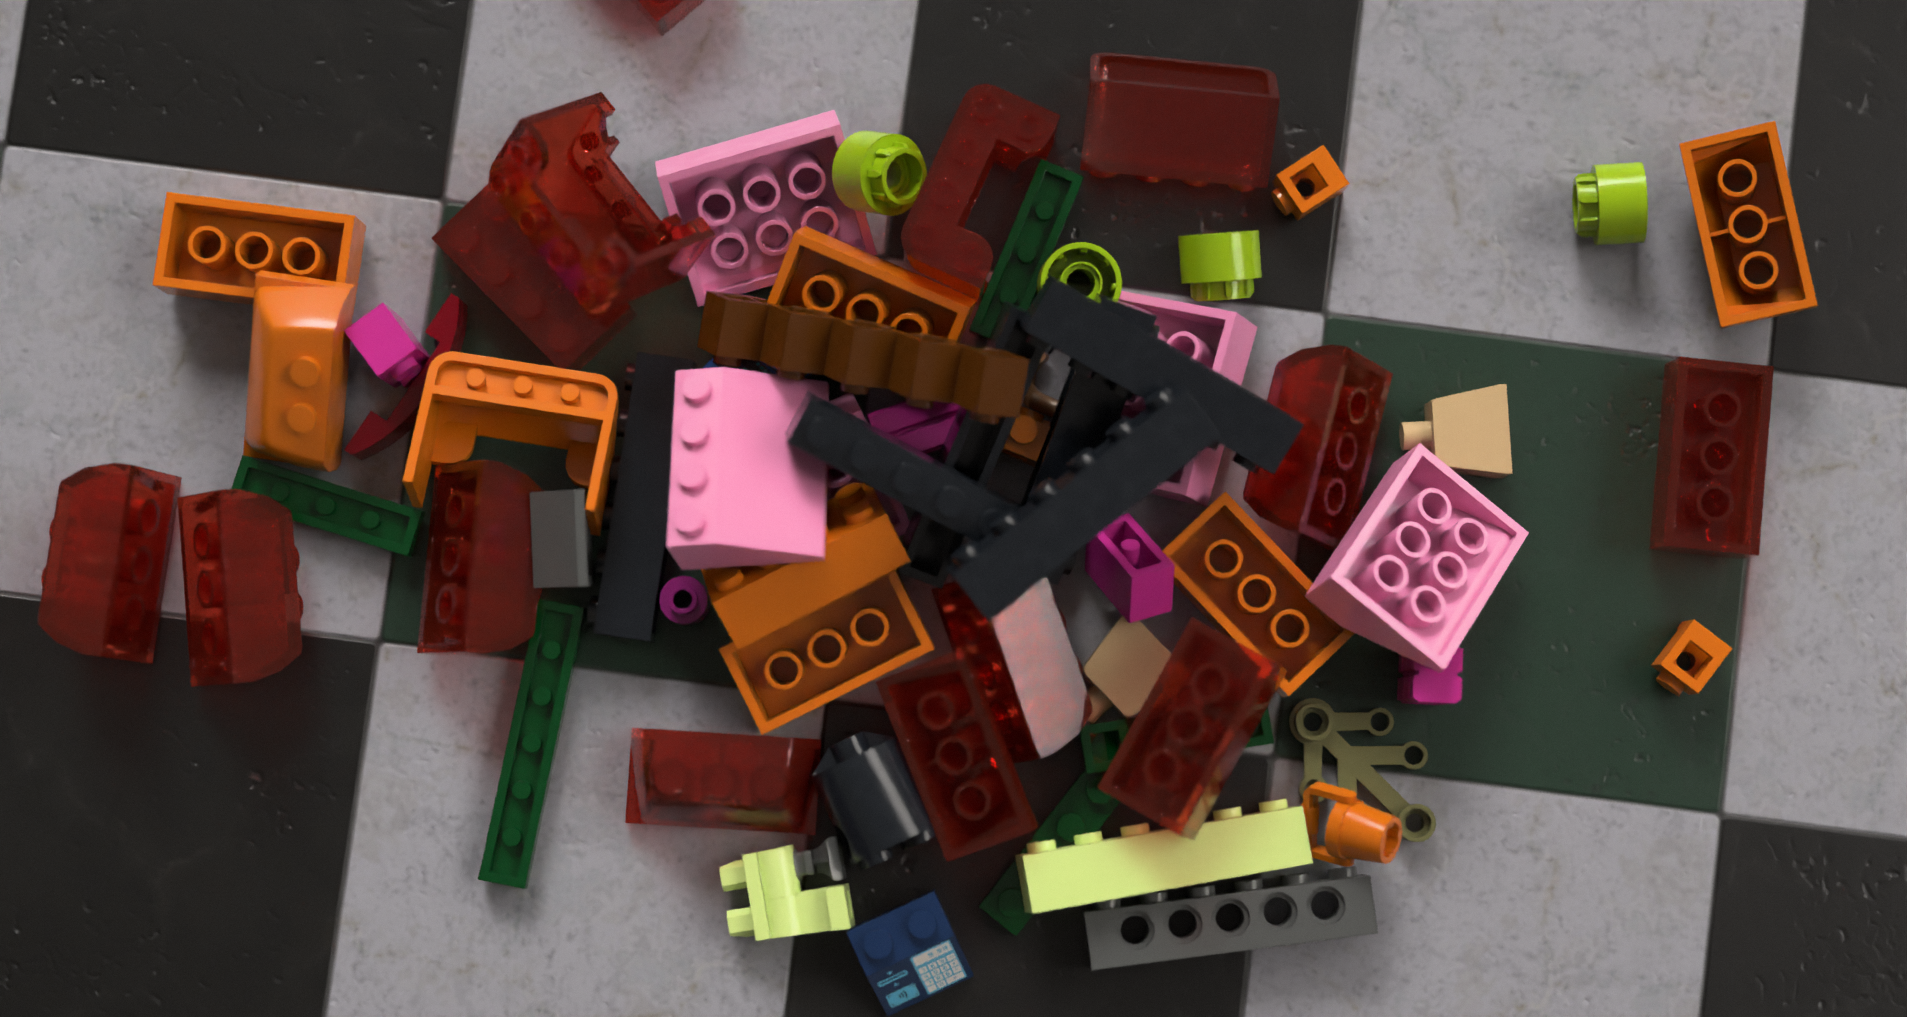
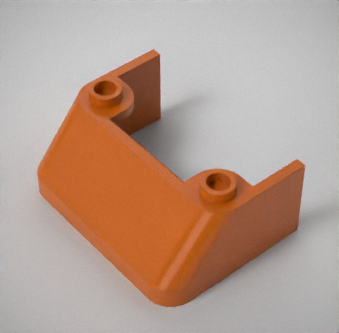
[403,351,619,536]

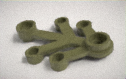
[1289,698,1436,842]

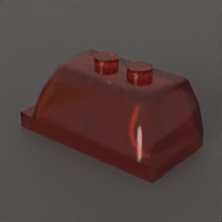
[1243,344,1393,552]
[417,459,544,655]
[38,463,182,663]
[177,489,304,687]
[931,577,1093,768]
[876,646,1038,862]
[625,728,822,835]

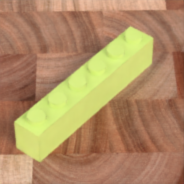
[1015,798,1313,914]

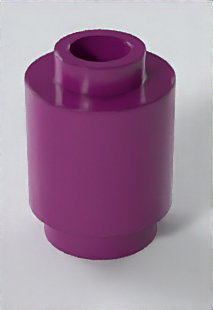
[660,576,711,626]

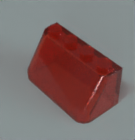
[1080,52,1280,191]

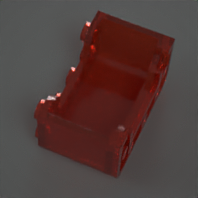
[901,84,1061,306]
[489,92,716,314]

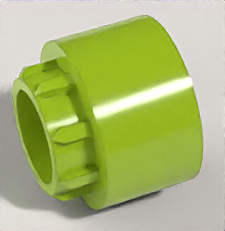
[832,130,927,216]
[1572,162,1648,245]
[1178,230,1262,301]
[1037,242,1122,300]

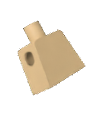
[1399,384,1512,478]
[1073,615,1191,724]

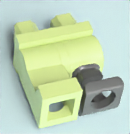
[719,835,856,941]

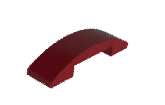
[344,293,468,460]

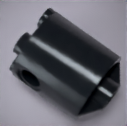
[811,732,937,870]

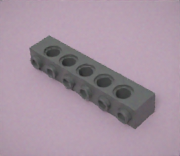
[1082,866,1378,970]

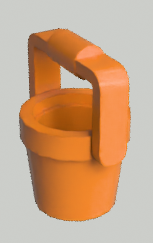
[1301,782,1402,867]

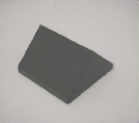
[530,489,594,588]

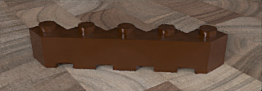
[697,291,1029,423]

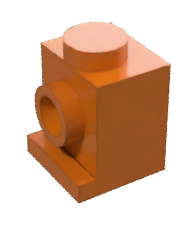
[1271,144,1349,220]
[1001,406,1051,467]
[1651,619,1733,696]

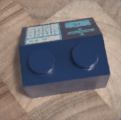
[846,889,974,1016]

